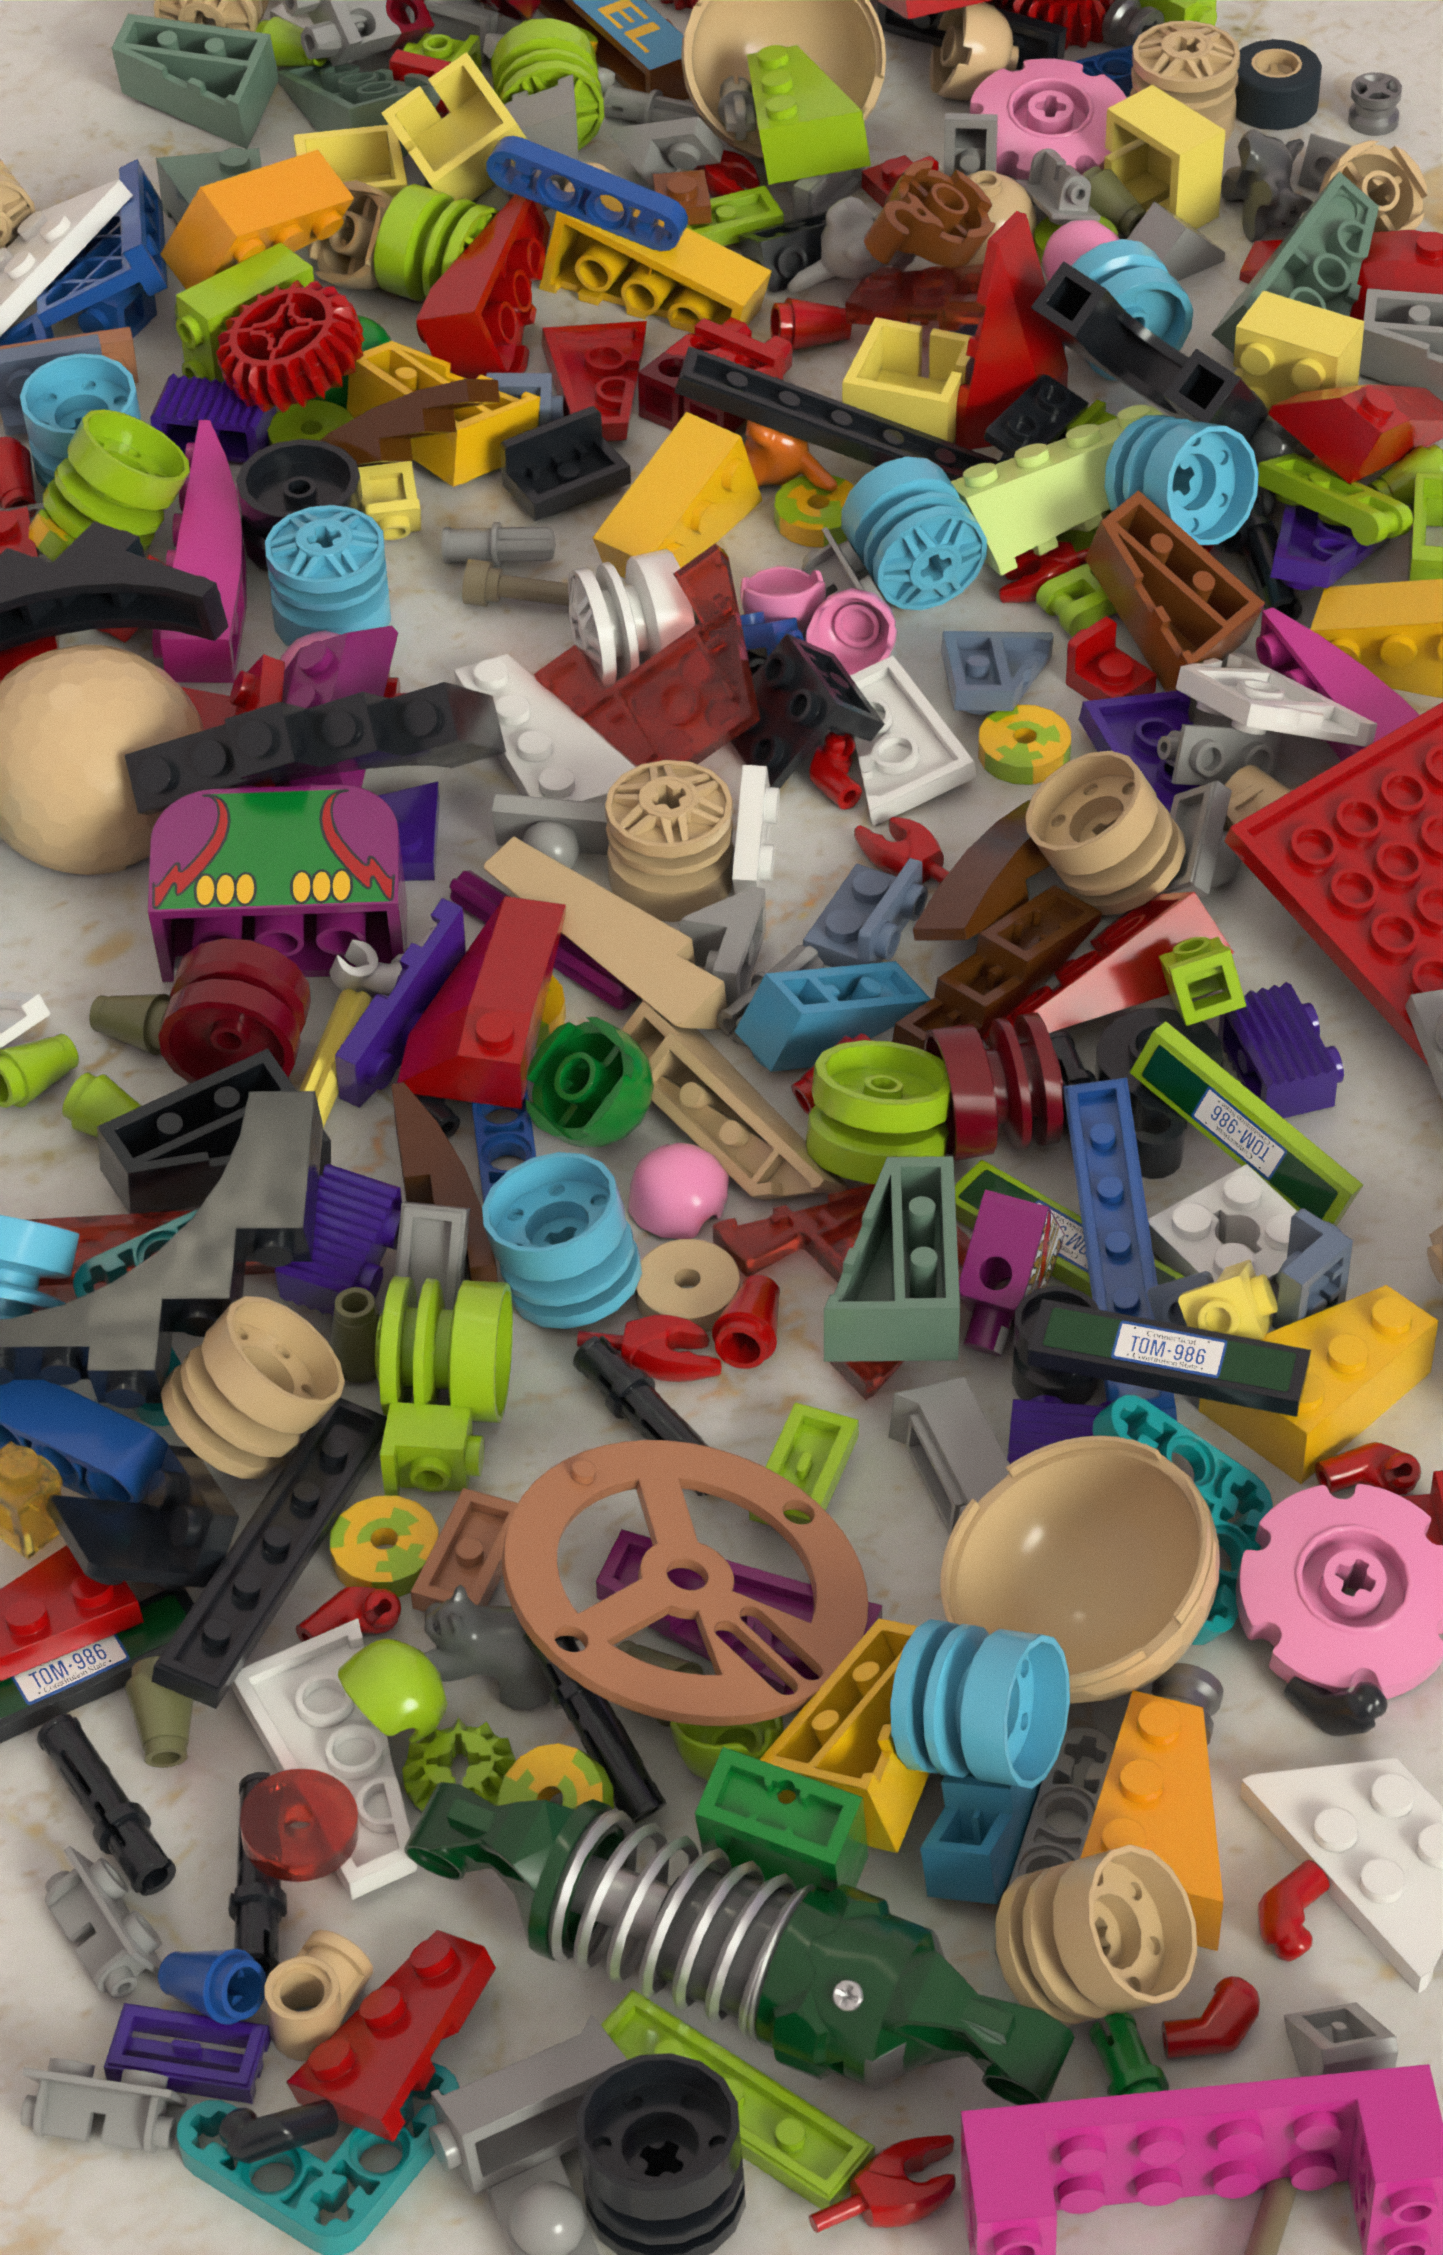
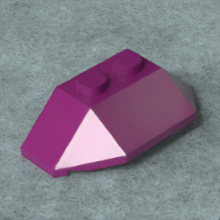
[275,626,398,788]

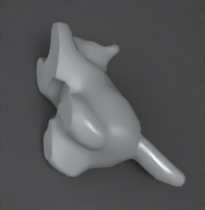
[787,196,917,294]

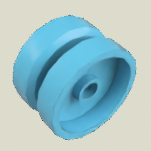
[1072,239,1193,381]

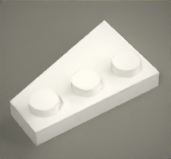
[850,655,977,827]

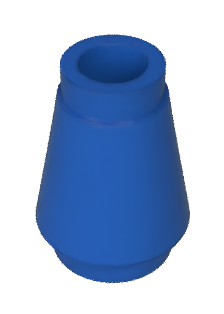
[158,1949,266,2025]

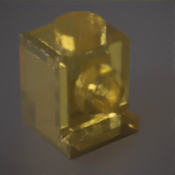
[0,1441,63,1560]

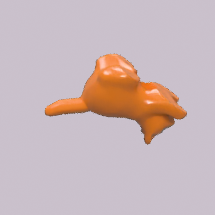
[744,420,838,492]

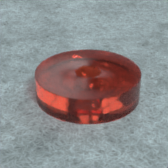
[240,1769,359,1882]

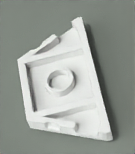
[0,180,133,337]
[1176,653,1378,747]
[1240,1758,1443,1994]

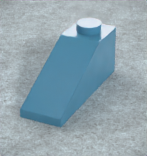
[734,961,931,1072]

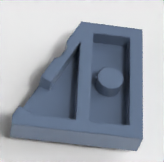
[941,631,1054,715]

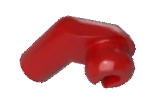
[809,731,862,810]
[1315,1442,1422,1495]
[295,1587,402,1642]
[1258,1860,1330,1962]
[1161,1976,1260,2059]

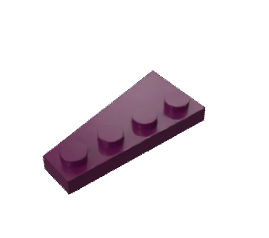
[596,1529,882,1711]

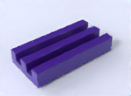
[104,2003,271,2104]

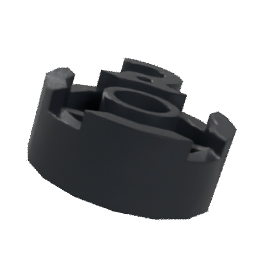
[1095,1007,1223,1179]

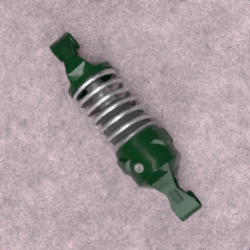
[404,1782,1075,2105]

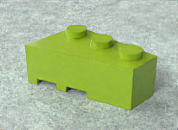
[747,45,871,185]

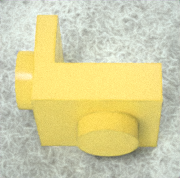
[358,461,421,540]
[1178,1259,1278,1340]

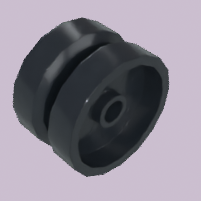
[236,439,363,572]

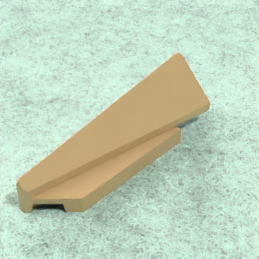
[484,836,728,1029]
[622,1001,848,1201]

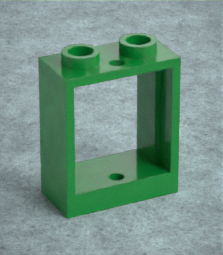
[695,1747,869,1891]

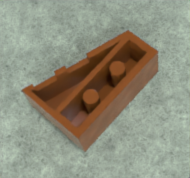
[1085,490,1265,692]

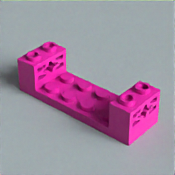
[961,2064,1443,2255]

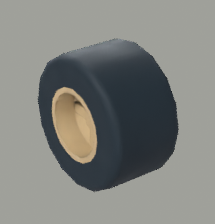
[1235,39,1322,130]

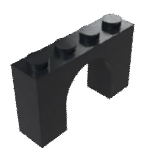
[1031,261,1269,443]

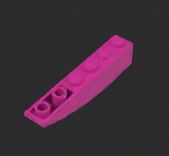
[152,420,247,683]
[1256,607,1419,762]

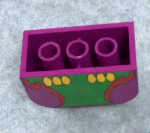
[148,783,407,982]

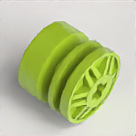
[491,18,604,150]
[374,184,499,302]
[43,409,190,553]
[375,1276,513,1423]

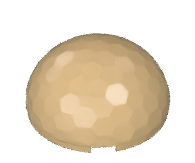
[681,0,886,159]
[0,644,205,875]
[940,1436,1220,1704]

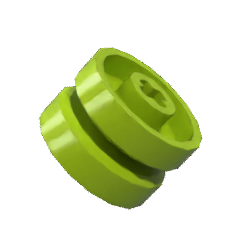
[805,1040,953,1184]

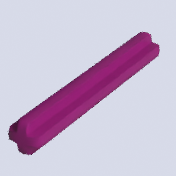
[449,870,639,1010]

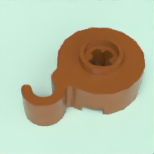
[864,160,995,268]

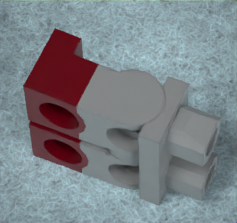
[281,0,435,67]

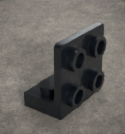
[719,634,885,789]
[46,1445,239,1591]

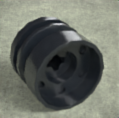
[577,2053,746,2255]

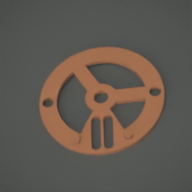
[502,1440,868,1726]

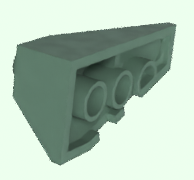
[277,61,441,157]
[1211,171,1379,354]

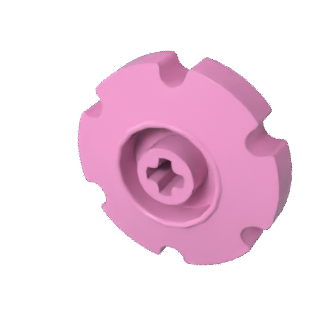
[970,59,1126,180]
[1236,1484,1443,1699]

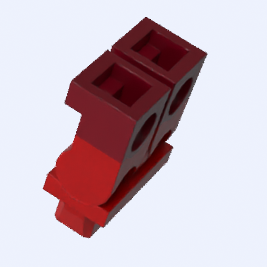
[638,317,793,433]

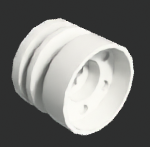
[568,549,698,689]

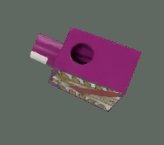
[959,1189,1065,1356]

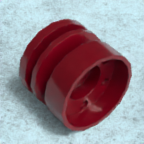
[924,1012,1064,1161]

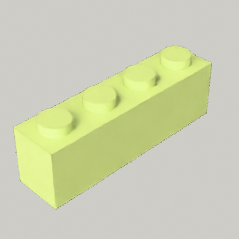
[951,405,1164,576]

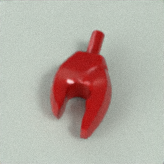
[694,150,760,198]
[999,541,1090,603]
[854,817,949,884]
[577,1315,722,1382]
[809,2135,956,2233]

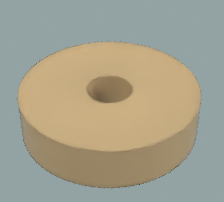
[635,1239,740,1333]

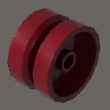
[158,938,311,1084]

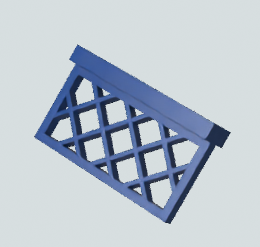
[37,159,168,328]

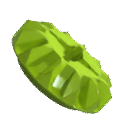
[402,1717,516,1812]

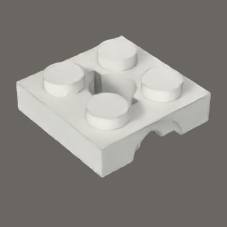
[1148,1164,1298,1282]

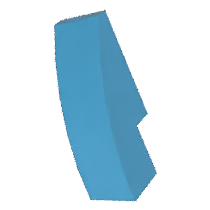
[920,1772,1042,1904]

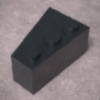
[97,1048,331,1216]

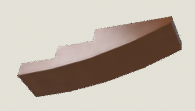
[319,379,500,467]
[913,800,1051,941]
[892,885,1102,1050]
[391,1082,498,1282]

